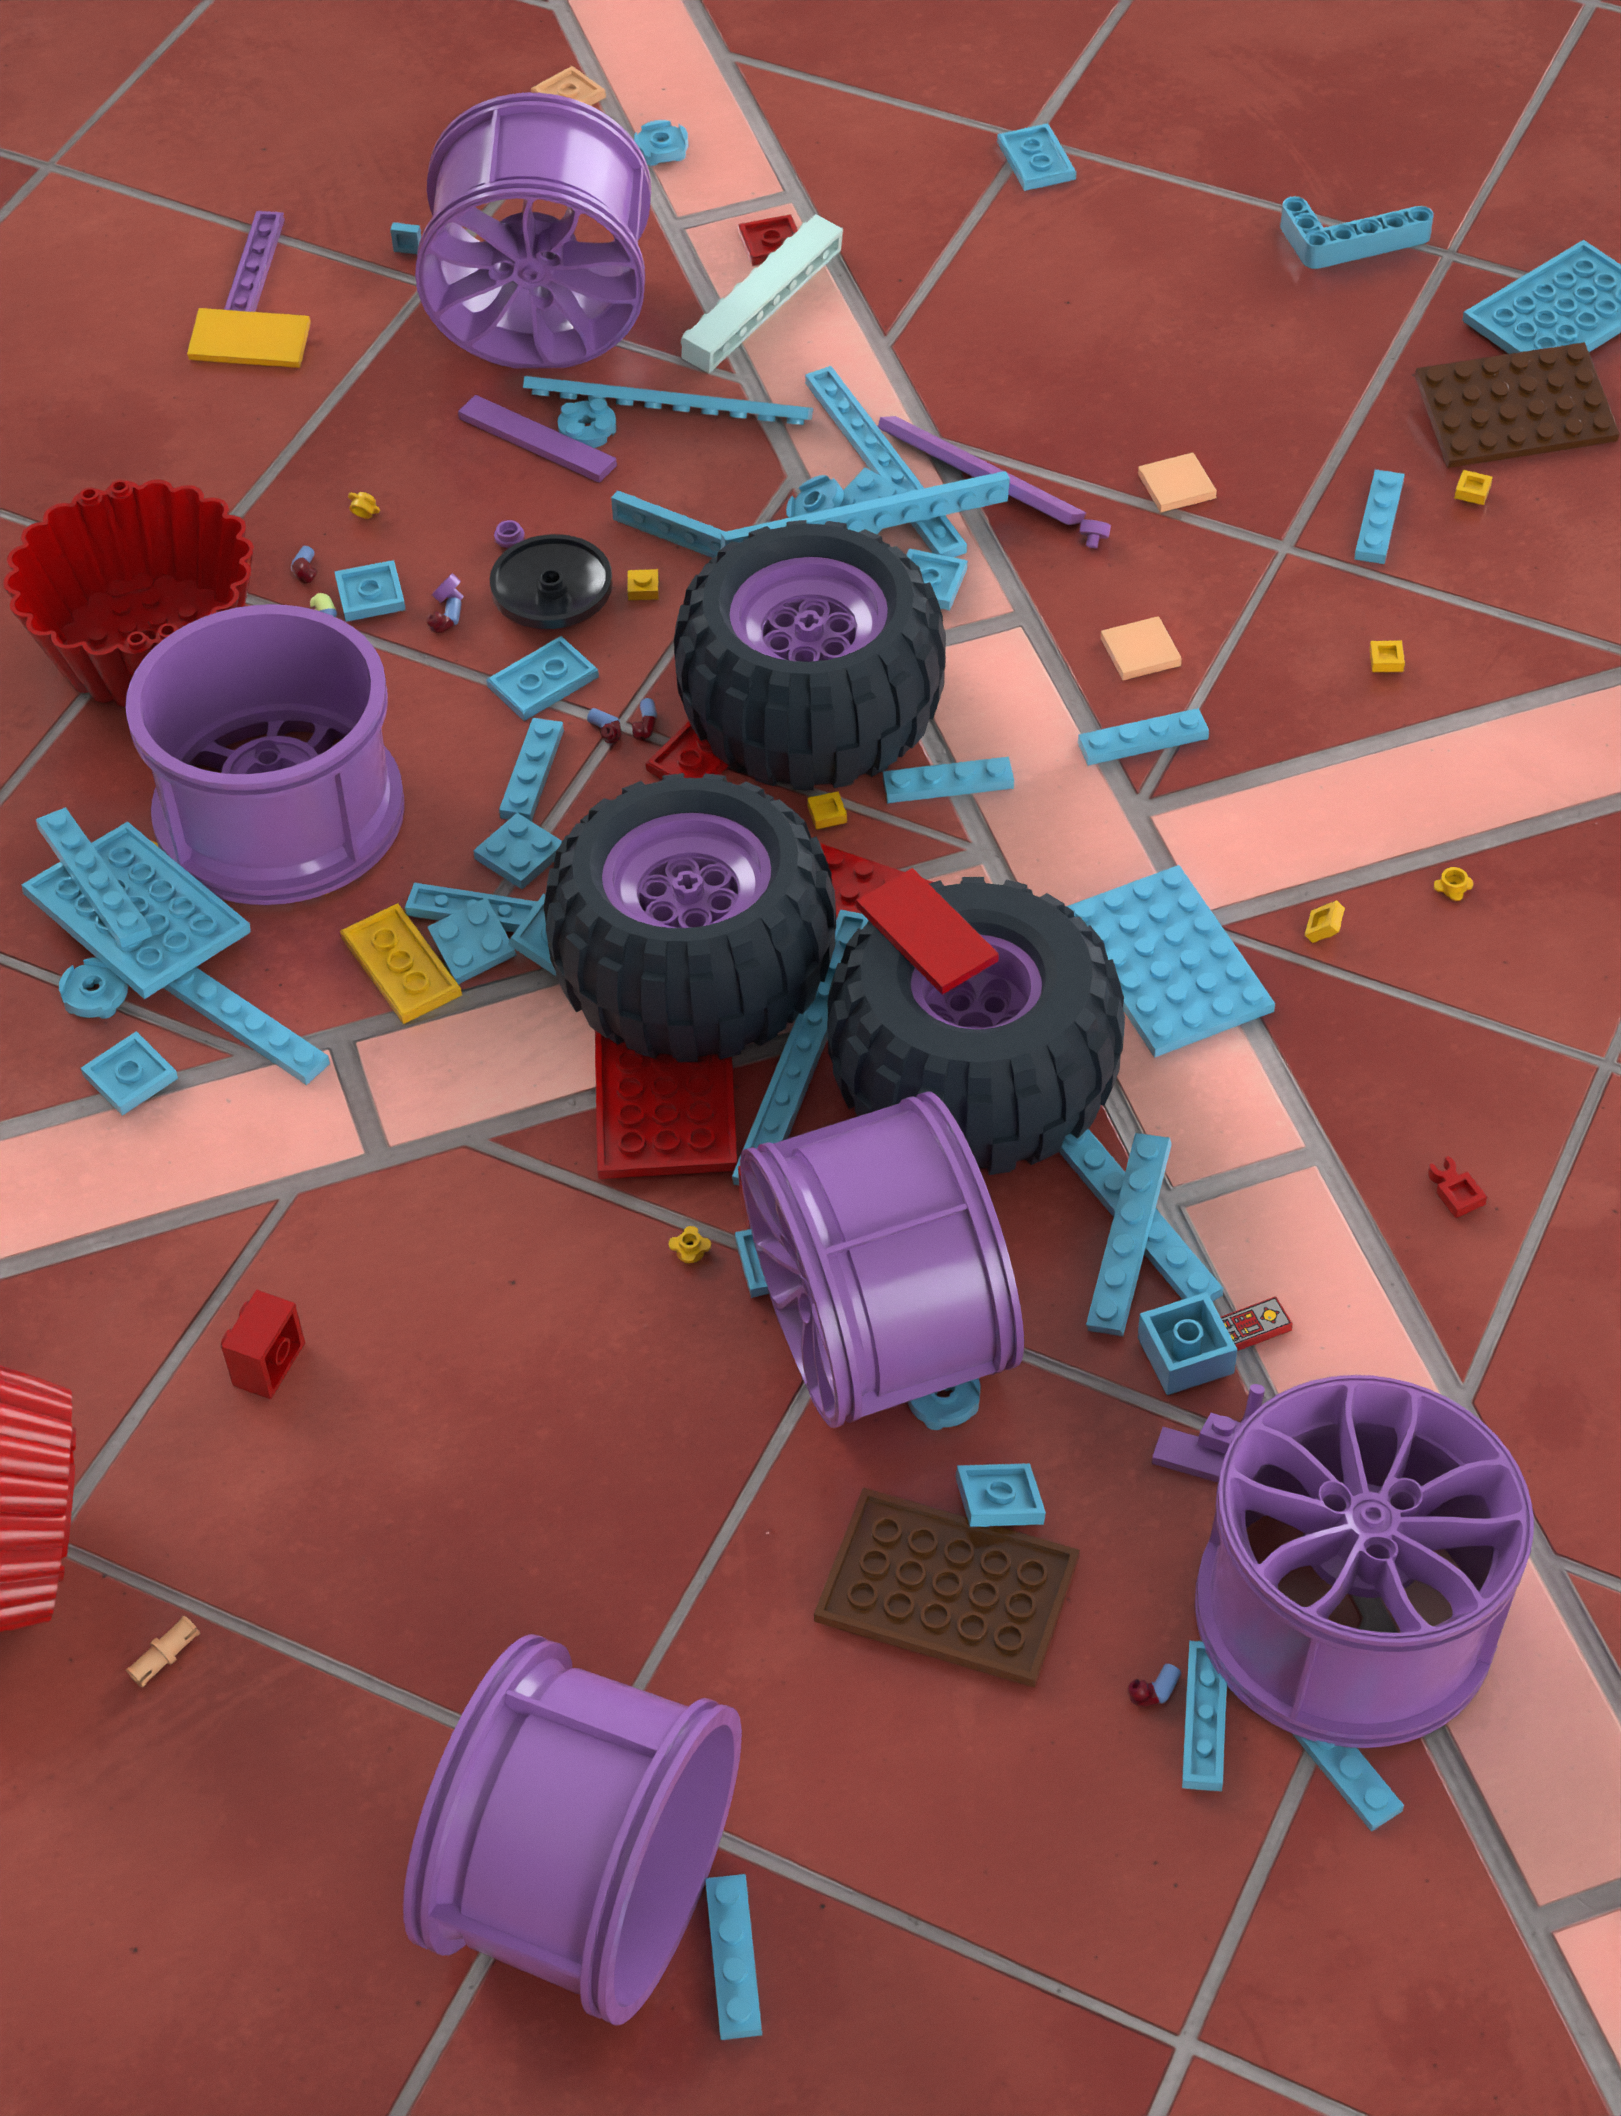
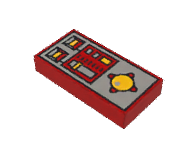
[1221,1296,1293,1351]

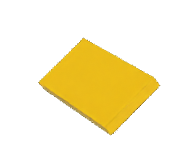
[187,308,311,368]
[340,903,462,1024]

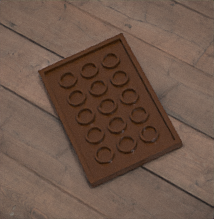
[1415,342,1620,468]
[814,1487,1080,1688]

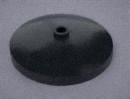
[490,534,613,629]

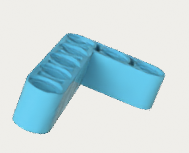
[1280,196,1434,269]

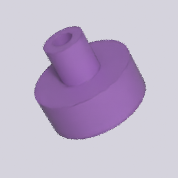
[1079,519,1111,548]
[432,573,464,603]

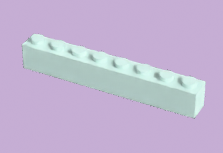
[681,214,843,373]

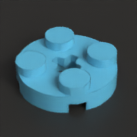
[634,120,689,166]
[558,398,617,448]
[786,475,844,518]
[59,957,128,1019]
[908,1379,980,1430]

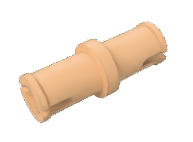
[126,1616,200,1688]

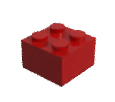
[221,1289,305,1400]

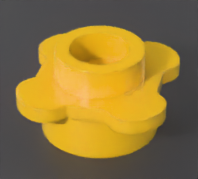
[348,492,380,519]
[1434,867,1473,901]
[669,1226,711,1263]

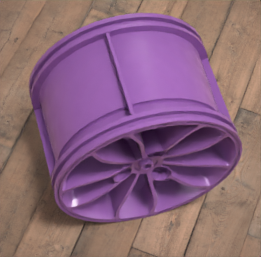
[415,93,651,368]
[126,604,405,905]
[740,1091,1024,1428]
[1195,1375,1534,1748]
[403,1634,742,2025]

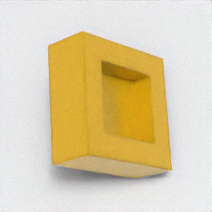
[1454,470,1493,505]
[628,569,659,600]
[1369,641,1405,672]
[807,791,847,830]
[1305,900,1345,943]

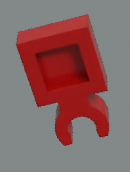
[1428,1156,1487,1218]

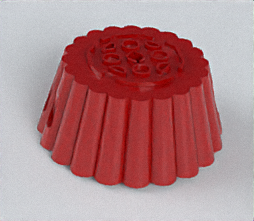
[3,479,254,707]
[0,1365,76,1632]

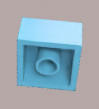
[1138,1292,1237,1395]

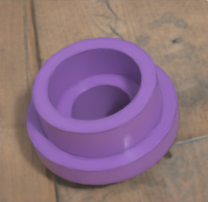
[494,520,525,548]

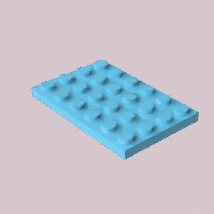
[1462,240,1621,354]
[22,822,251,999]
[1067,865,1275,1058]

